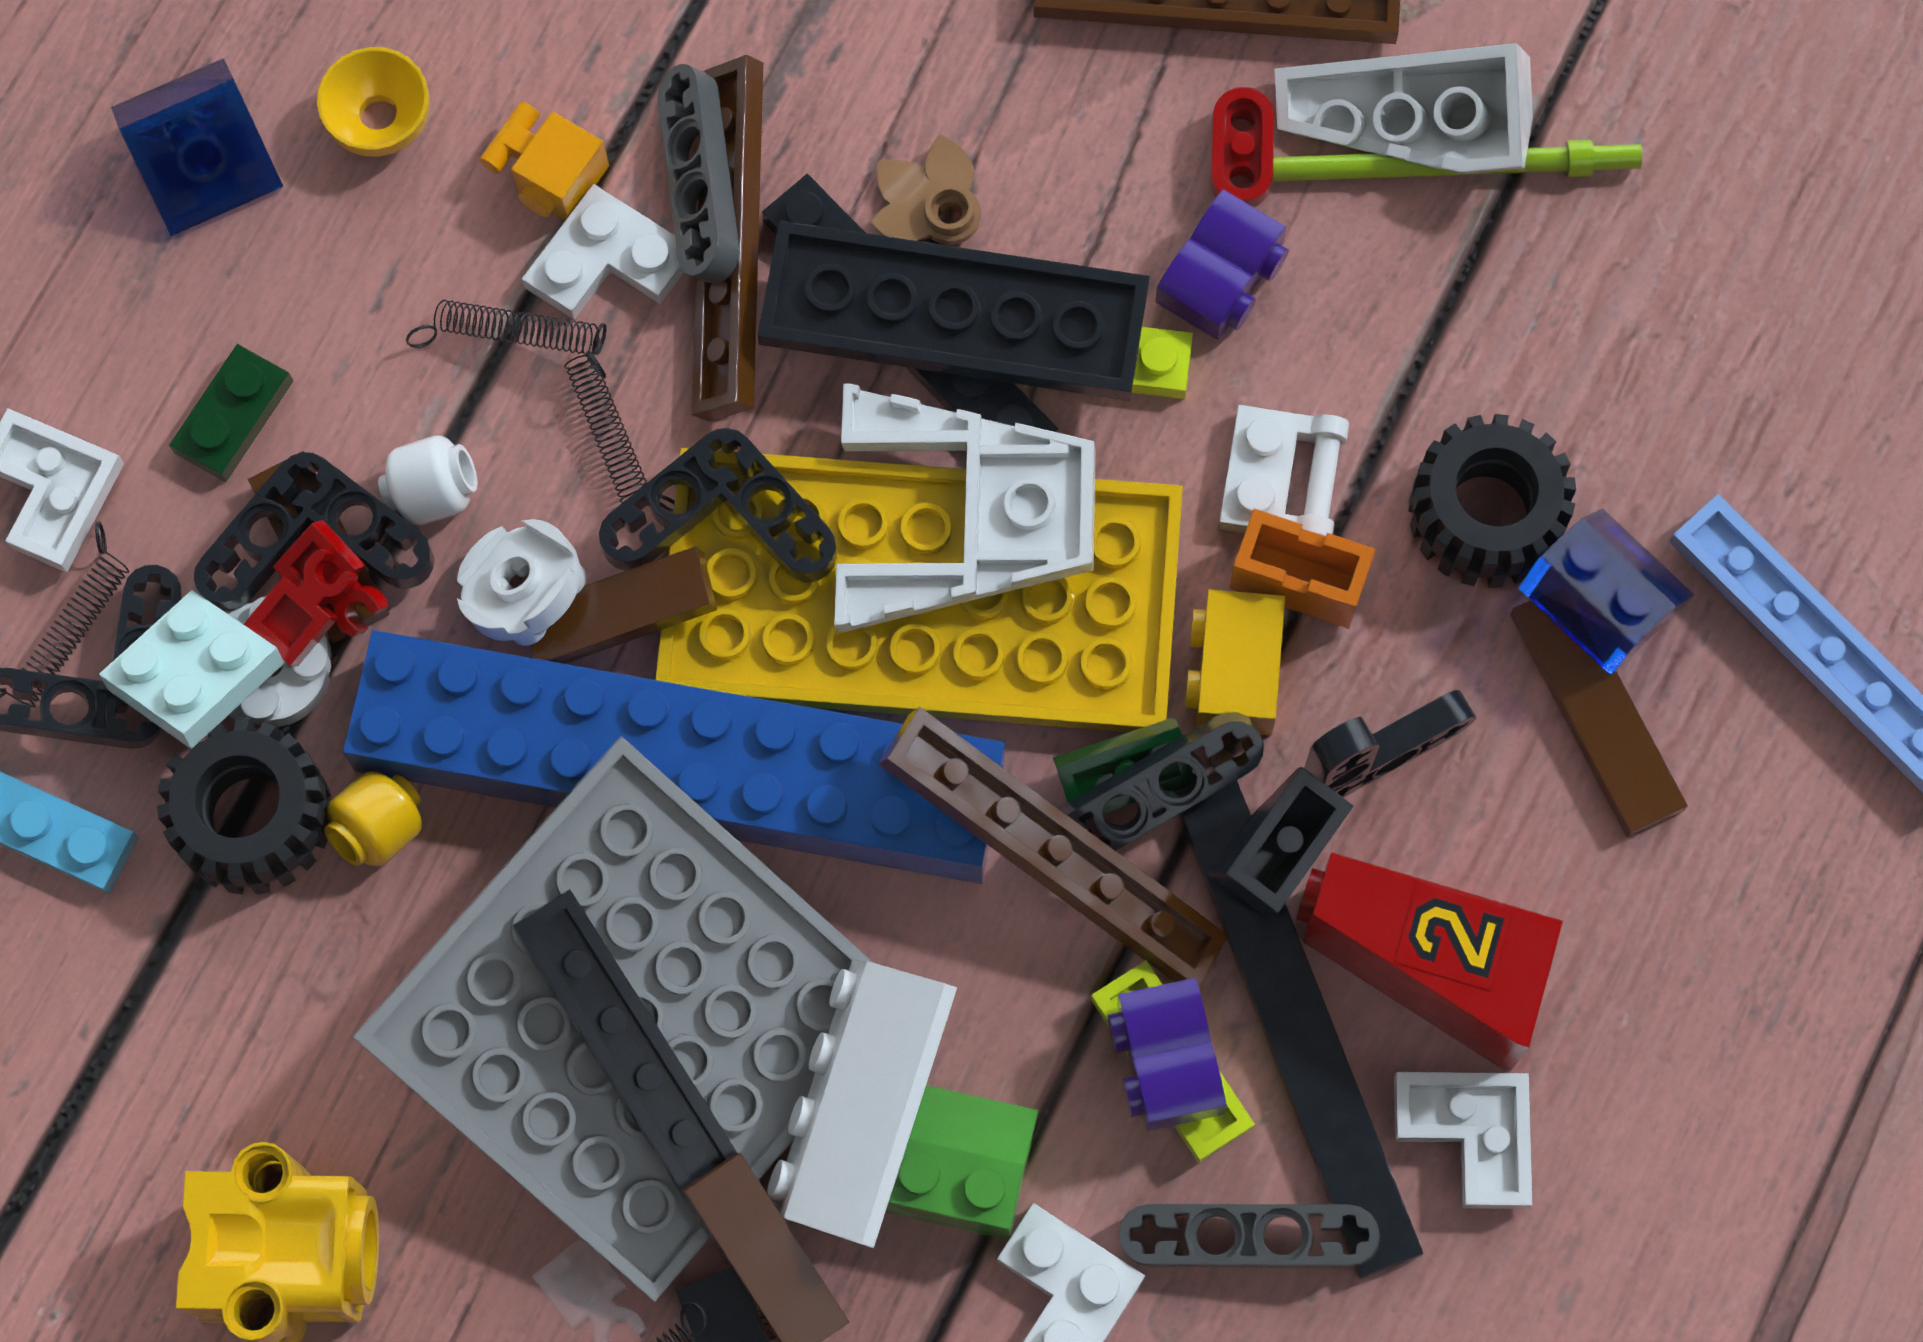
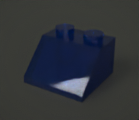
[111,58,284,236]
[1519,508,1694,676]

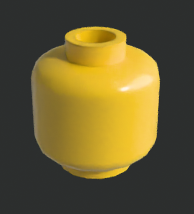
[324,771,422,866]

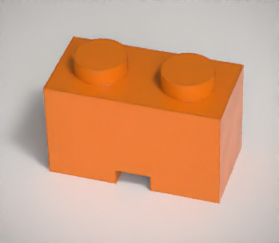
[1229,508,1376,629]

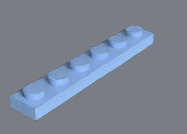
[1669,494,1923,793]

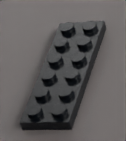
[757,220,1150,401]

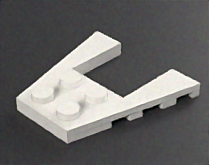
[834,384,1096,632]

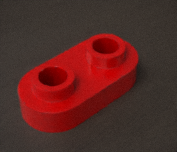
[1210,87,1274,207]

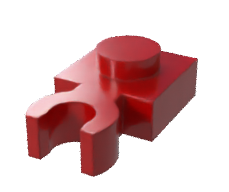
[273,520,389,637]
[244,549,358,666]

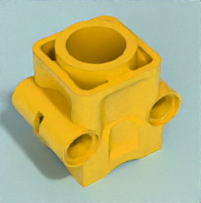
[176,1142,379,1342]

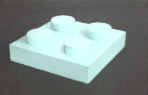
[99,590,284,749]

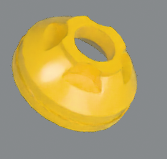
[317,47,430,157]

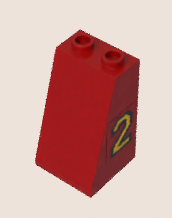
[1296,852,1563,1070]

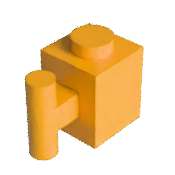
[479,101,609,221]

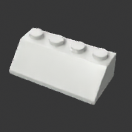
[767,960,957,1248]

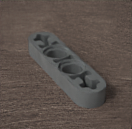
[658,64,739,284]
[1119,1204,1380,1268]

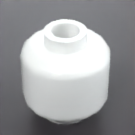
[378,435,478,526]

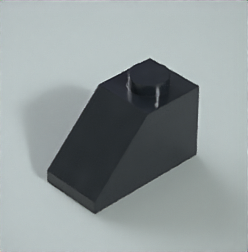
[1208,767,1354,913]

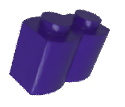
[1155,189,1289,340]
[1108,978,1227,1131]

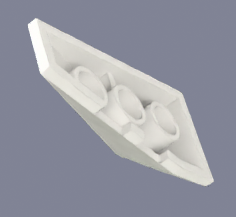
[1275,43,1533,174]

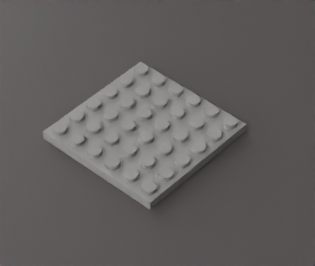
[352,736,874,1302]

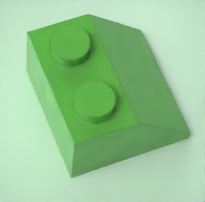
[886,1085,1038,1240]

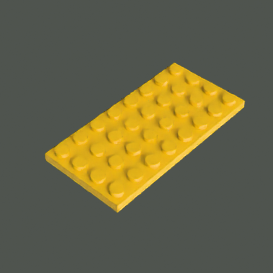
[656,448,1183,732]

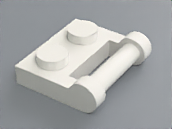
[1218,405,1349,536]

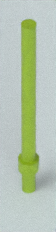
[1272,140,1643,182]

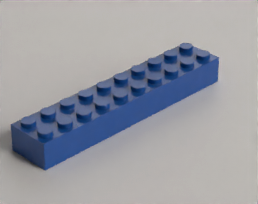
[343,630,1005,884]

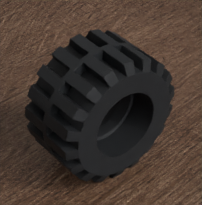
[1408,414,1576,588]
[157,720,331,895]

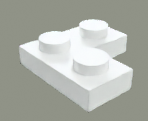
[522,184,684,320]
[0,408,125,572]
[1394,1072,1532,1209]
[997,1203,1145,1342]

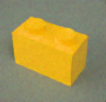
[1185,589,1285,736]

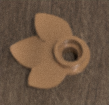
[871,135,981,245]

